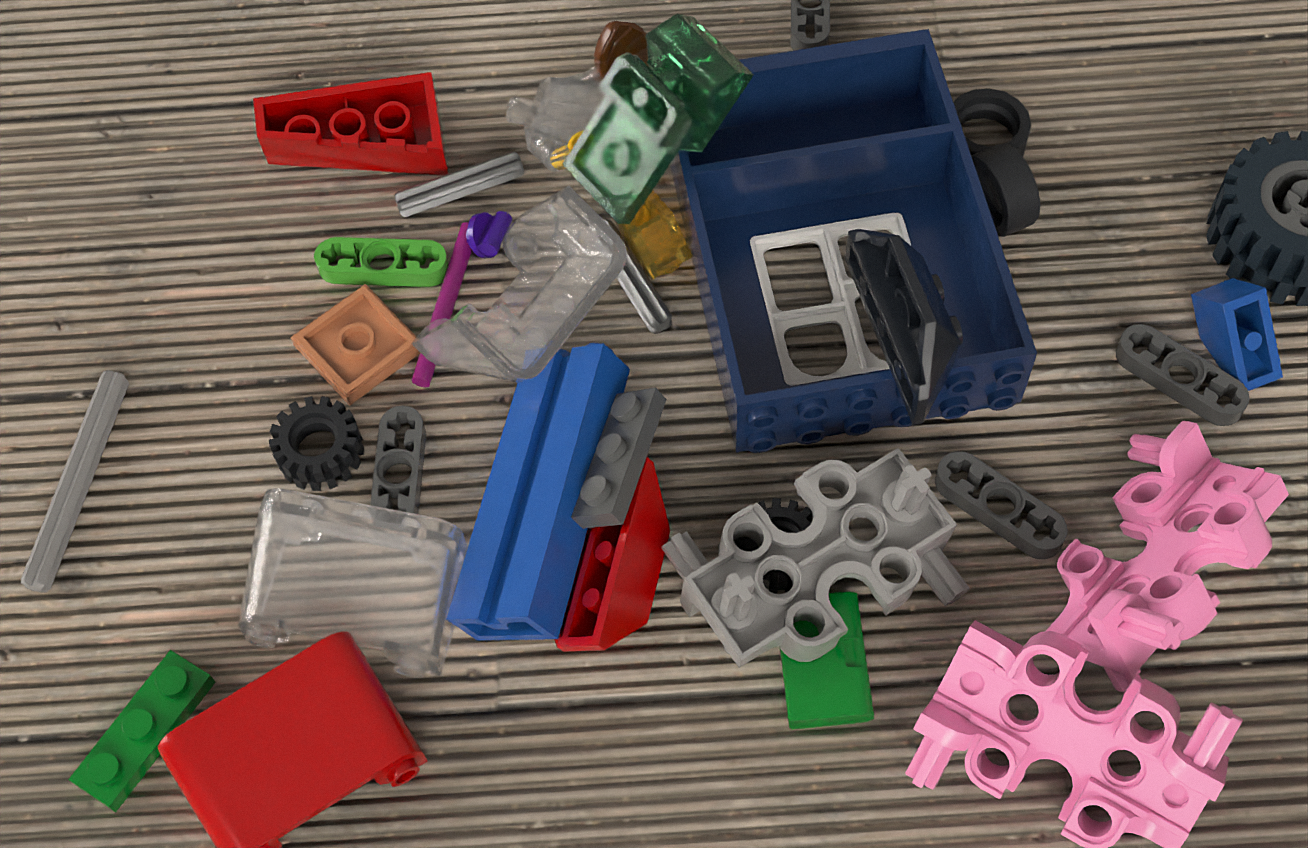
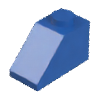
[1191,278,1283,391]

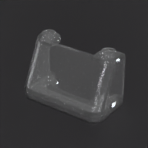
[411,185,627,383]
[238,488,468,678]

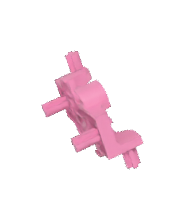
[1045,421,1289,692]
[905,620,1243,848]

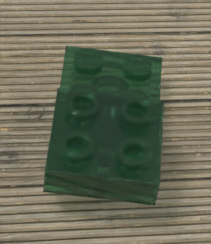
[562,13,754,225]

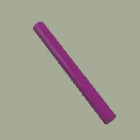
[411,222,472,388]

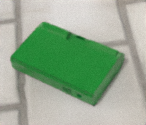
[780,592,874,730]

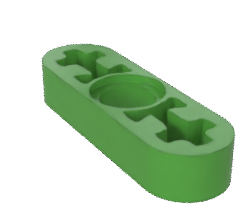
[314,237,449,287]

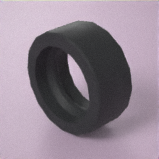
[953,88,1032,156]
[971,143,1041,237]

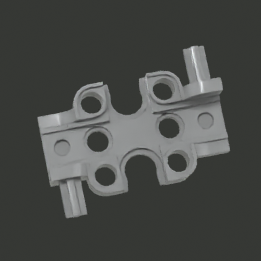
[662,448,970,668]

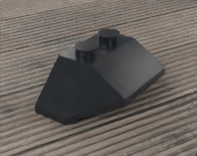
[845,229,963,426]

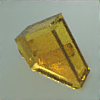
[603,178,693,279]

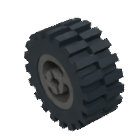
[1206,131,1308,306]

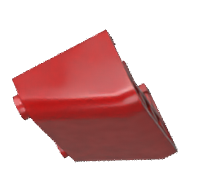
[158,631,427,848]

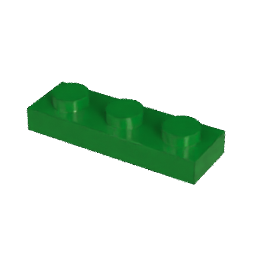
[68,650,216,813]

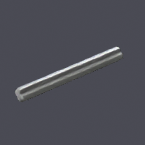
[21,370,129,593]

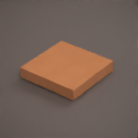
[290,284,423,406]

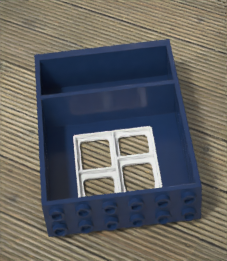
[659,29,1037,453]

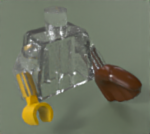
[506,21,658,175]

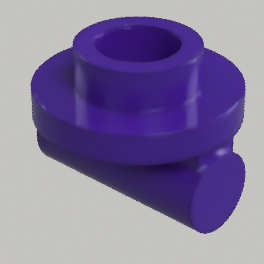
[466,211,513,259]

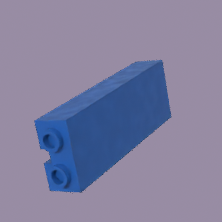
[446,343,630,641]

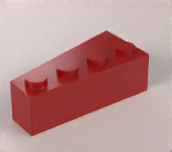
[253,72,449,175]

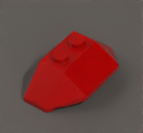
[554,457,671,652]

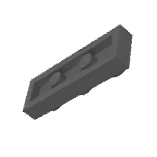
[571,387,667,529]

